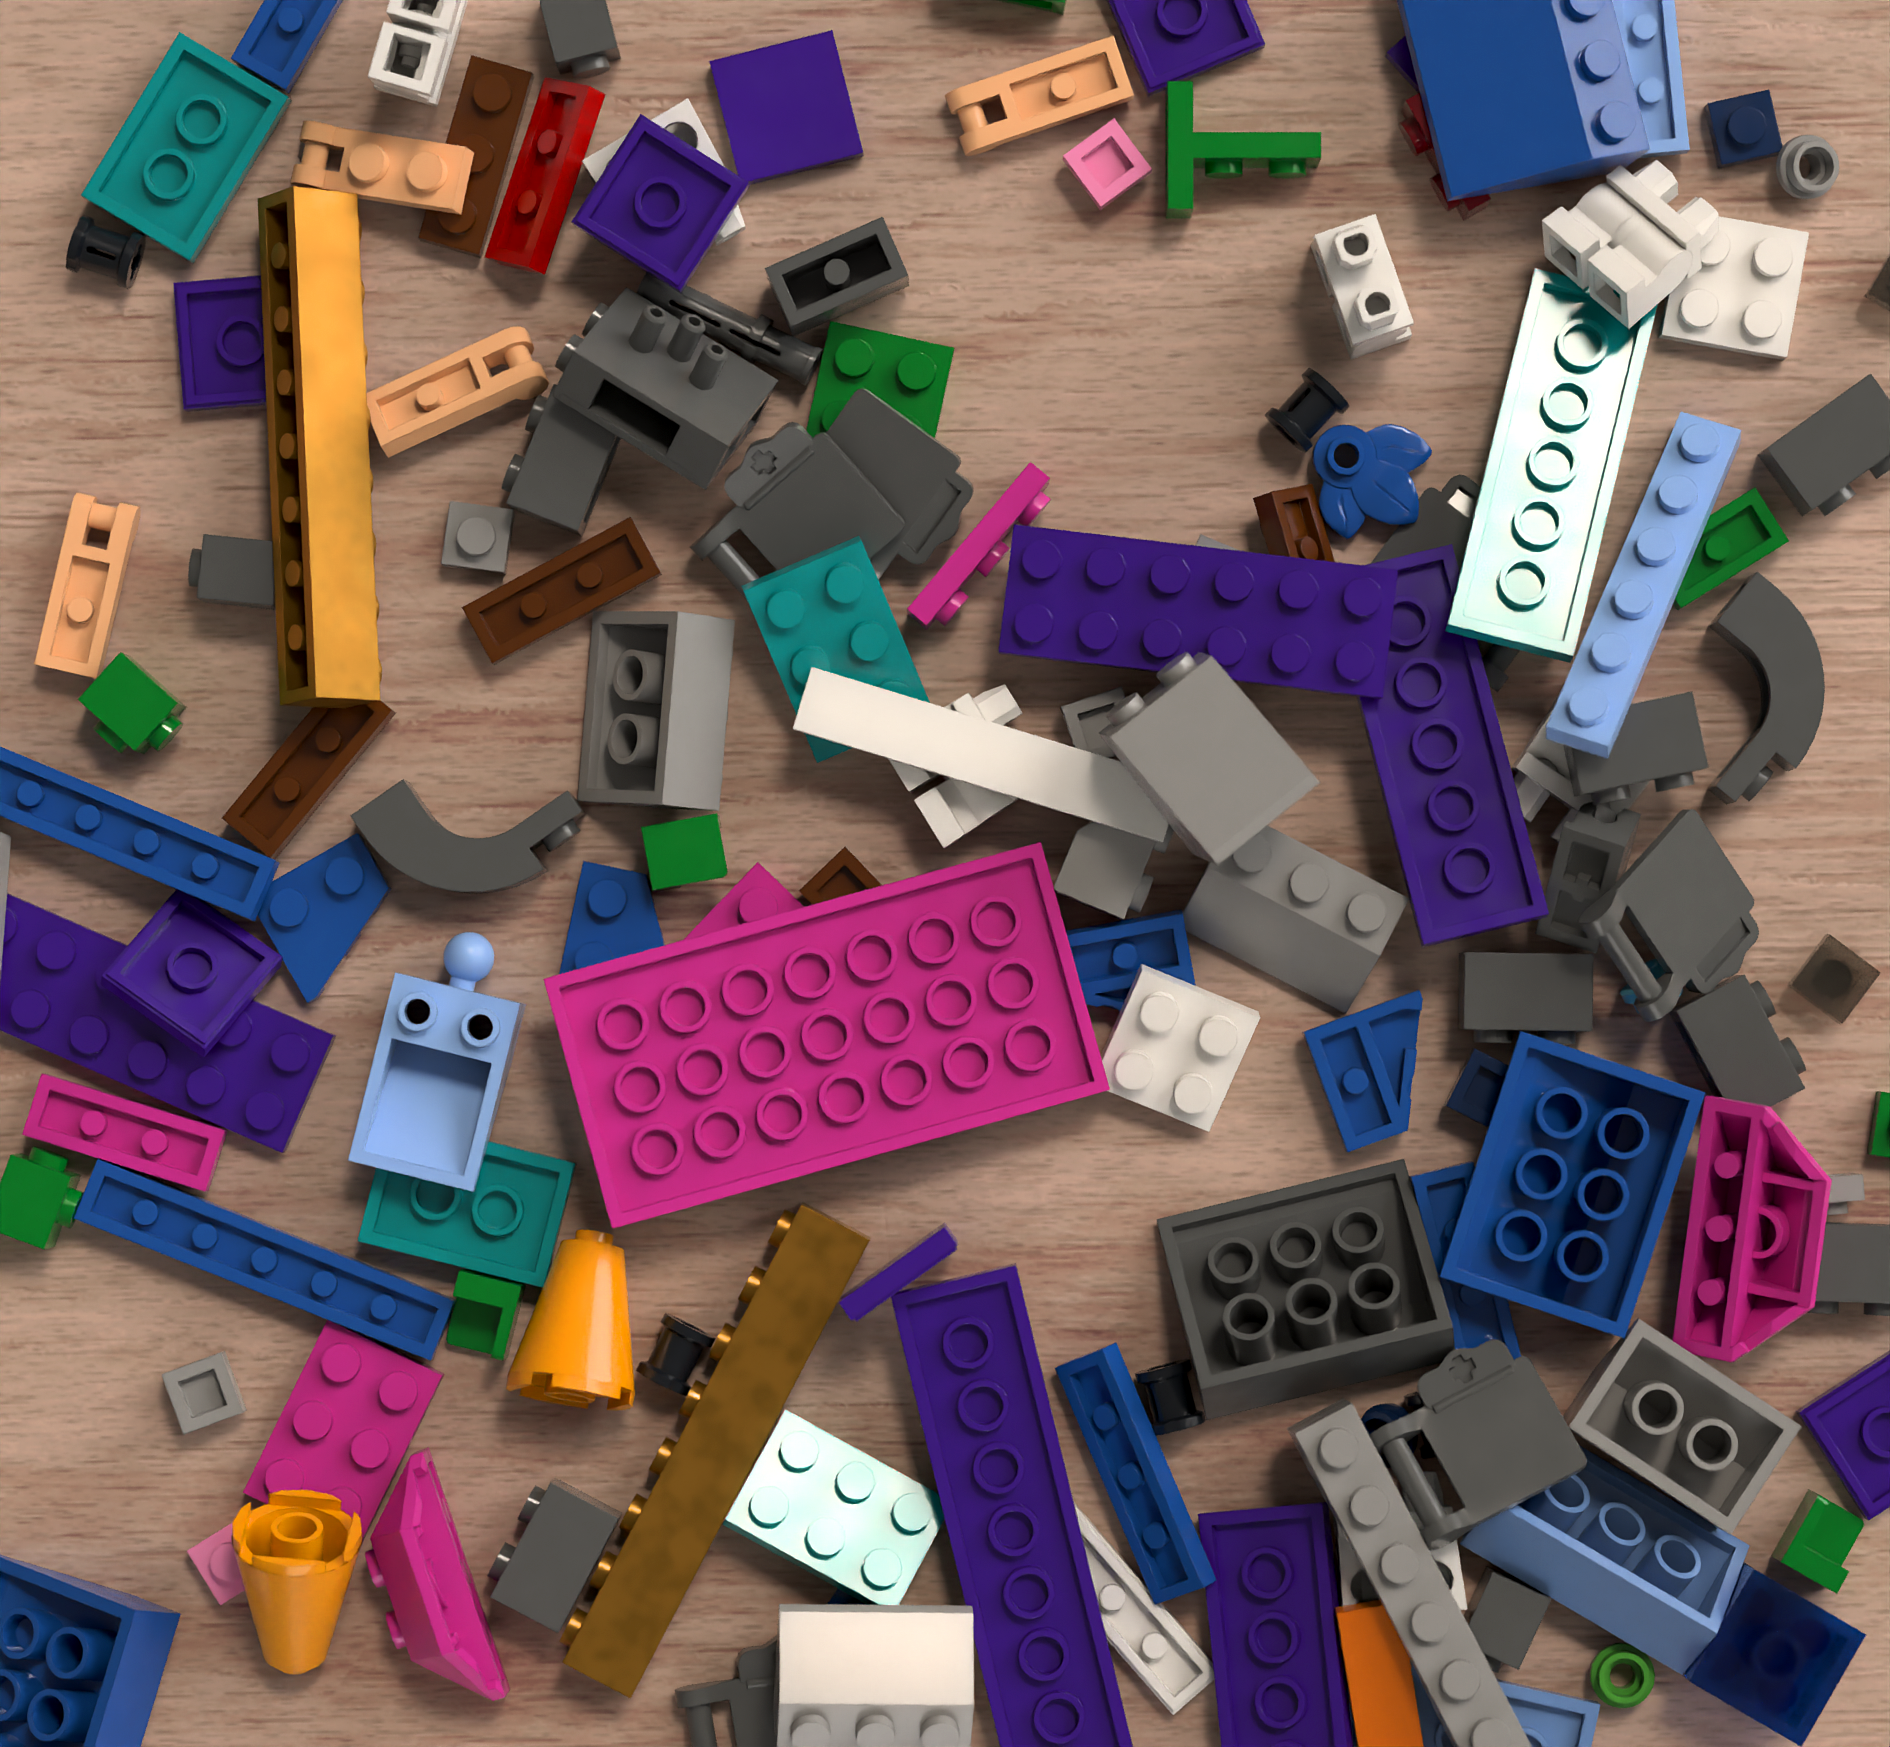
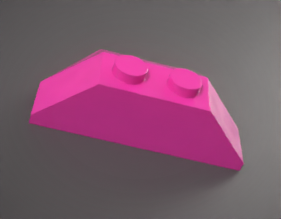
[1673,1095,1832,1362]
[365,1447,510,1701]

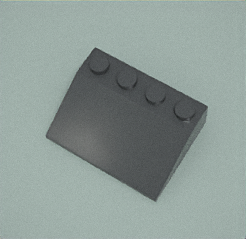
[1156,1159,1455,1420]

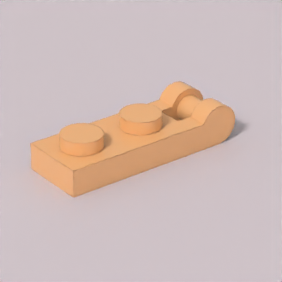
[945,35,1134,156]
[290,121,474,214]
[366,326,549,458]
[34,492,140,679]

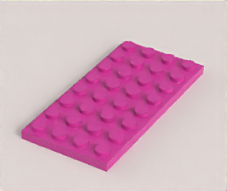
[543,842,1110,1229]

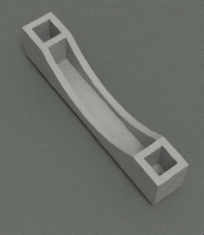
[1053,534,1240,920]
[1287,1399,1532,1747]

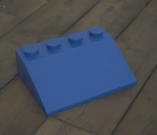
[1397,0,1650,201]
[1439,1031,1706,1338]
[0,1554,181,1747]

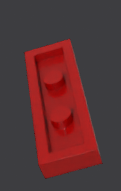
[484,77,606,275]

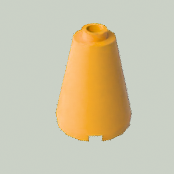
[506,1230,635,1411]
[231,1490,362,1675]

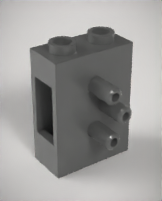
[552,287,779,490]

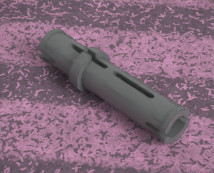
[636,272,823,385]

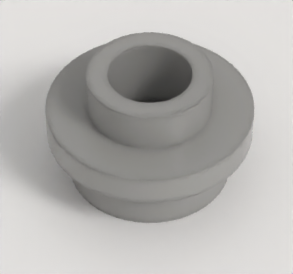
[1776,135,1839,199]

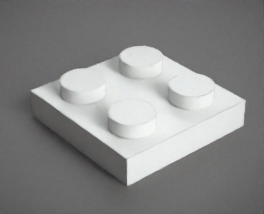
[1659,216,1809,360]
[1101,964,1260,1132]

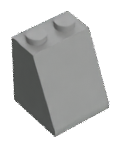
[1099,652,1320,865]

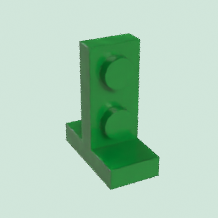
[1165,81,1321,219]

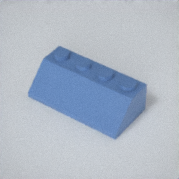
[1460,1445,1750,1675]

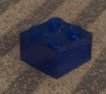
[1682,1562,1866,1747]

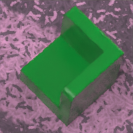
[641,813,728,892]
[446,1268,526,1361]
[1771,1489,1864,1594]

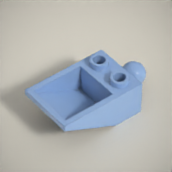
[348,932,526,1192]

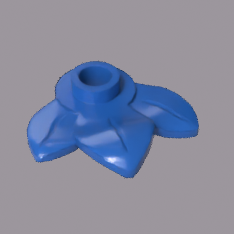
[1312,424,1432,539]

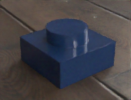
[1704,89,1783,169]
[1444,1048,1508,1127]

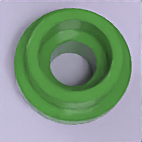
[1590,1643,1655,1708]

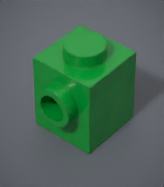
[78,652,186,754]
[0,1146,84,1249]

